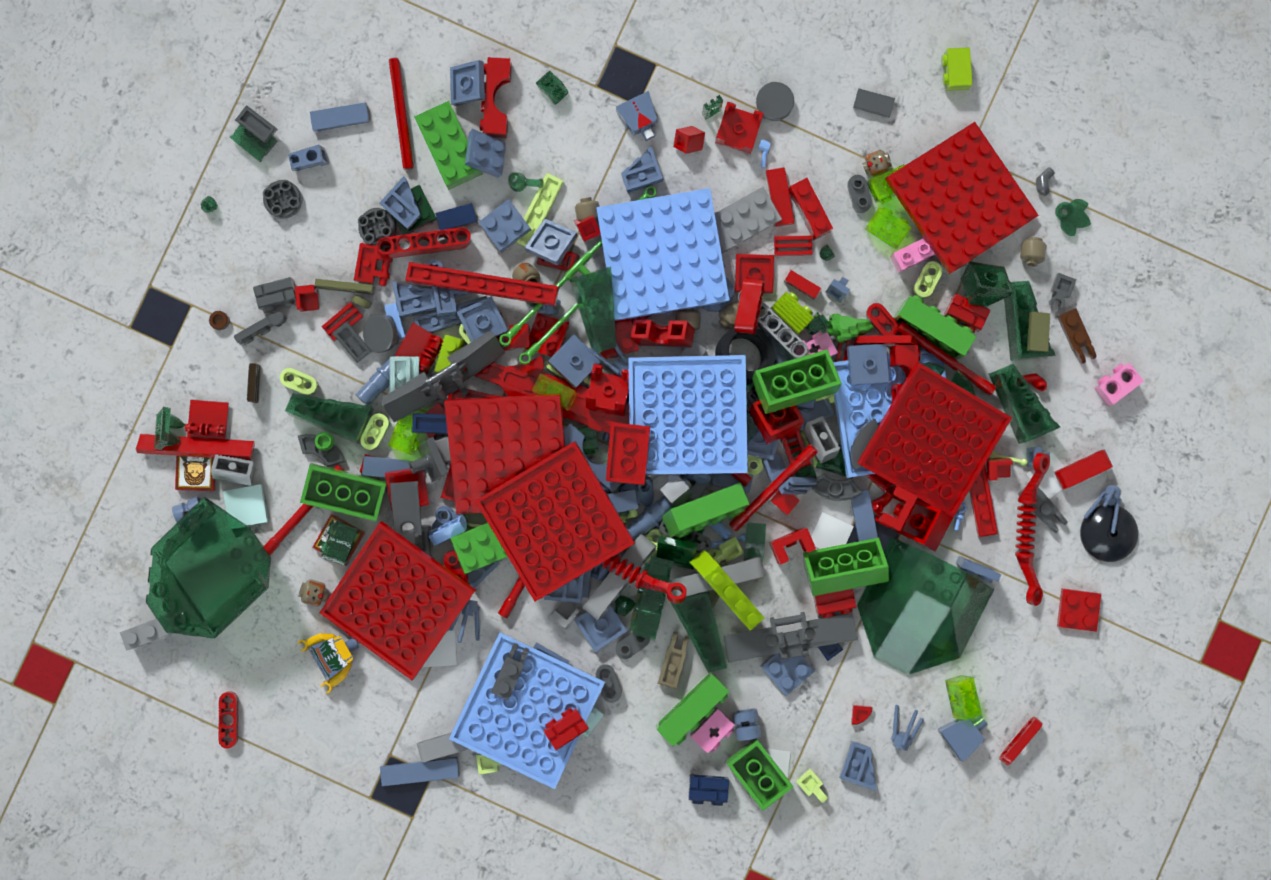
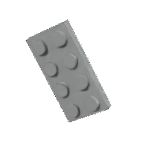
[715,186,782,254]

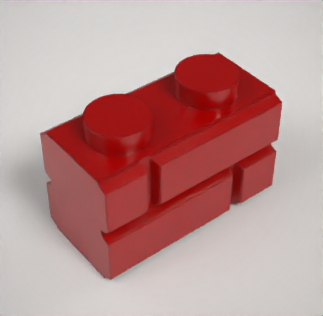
[944,294,991,333]
[813,589,857,618]
[543,707,589,751]

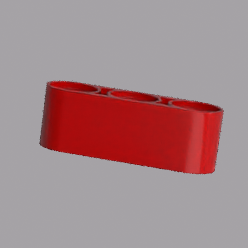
[734,278,765,335]
[1054,449,1113,490]

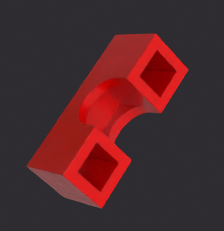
[789,178,833,241]
[631,319,695,347]
[889,345,921,402]

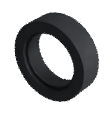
[715,327,775,385]

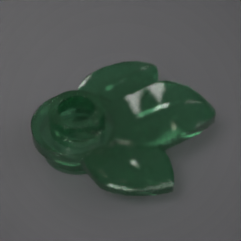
[1055,199,1091,236]

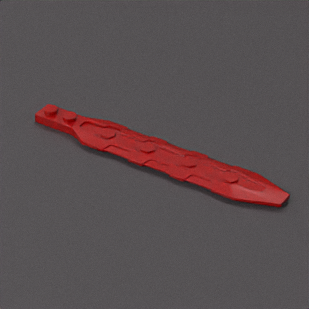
[463,362,630,434]

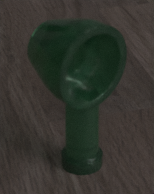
[508,172,544,192]
[615,595,635,617]

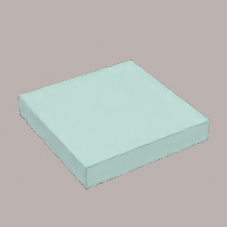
[223,484,269,529]

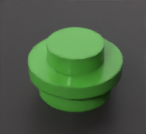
[315,432,335,451]

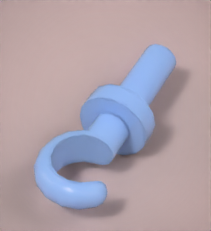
[954,502,967,531]

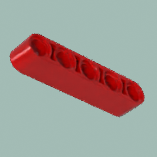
[377,227,471,259]

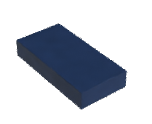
[435,203,477,230]
[412,413,448,434]

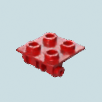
[525,313,569,357]
[395,323,444,375]
[184,400,229,439]

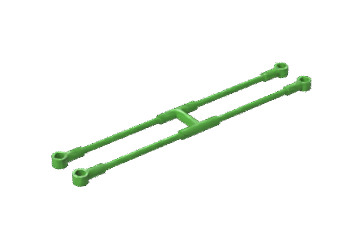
[499,186,656,365]

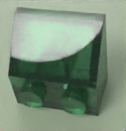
[960,261,1014,307]

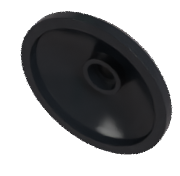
[1080,505,1138,562]

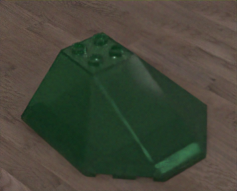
[146,497,271,639]
[857,537,994,675]

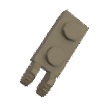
[658,632,689,689]

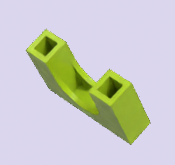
[690,550,765,631]

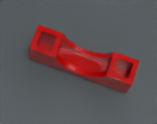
[480,57,512,138]

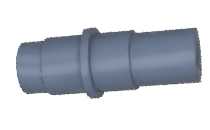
[355,353,396,406]
[626,496,674,540]

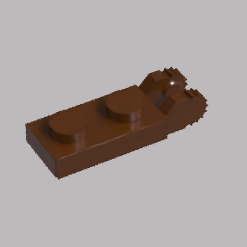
[1057,308,1097,364]

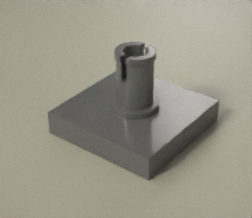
[409,437,448,482]

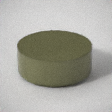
[352,295,372,309]

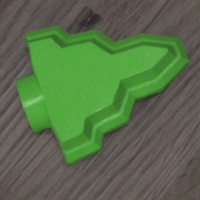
[827,314,874,343]

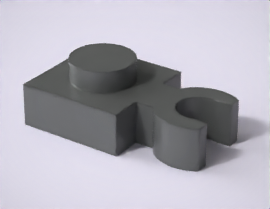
[1049,273,1077,309]

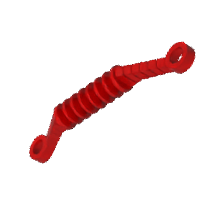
[1015,453,1050,606]
[603,555,687,604]

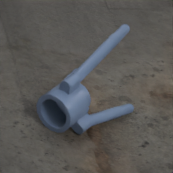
[588,338,629,376]
[1084,485,1122,534]
[449,600,480,643]
[891,705,924,751]

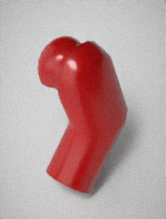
[1019,373,1047,391]
[872,488,895,513]

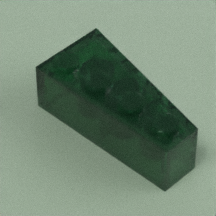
[570,266,616,353]
[1003,281,1056,361]
[989,364,1061,444]
[285,393,374,444]
[629,556,674,641]
[670,591,728,673]

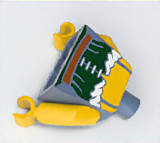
[298,633,359,693]

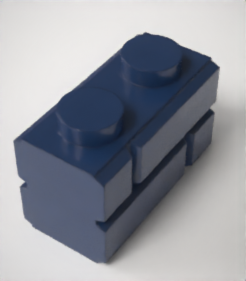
[688,774,729,806]

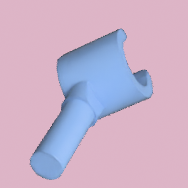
[758,140,770,168]

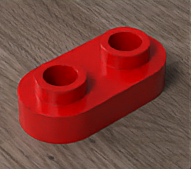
[866,303,898,335]
[443,550,469,583]

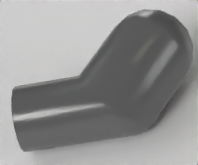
[1036,167,1055,196]

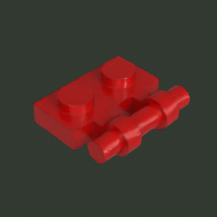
[354,243,393,286]

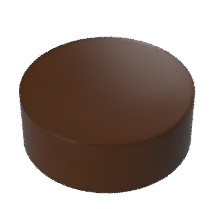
[209,311,230,330]

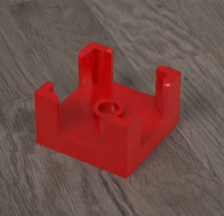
[715,102,764,154]
[585,364,629,415]
[874,486,918,531]
[768,527,816,565]

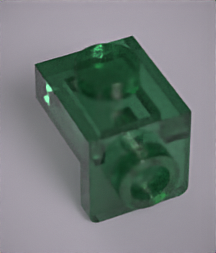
[536,71,569,105]

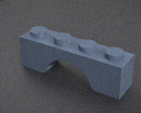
[564,423,621,492]

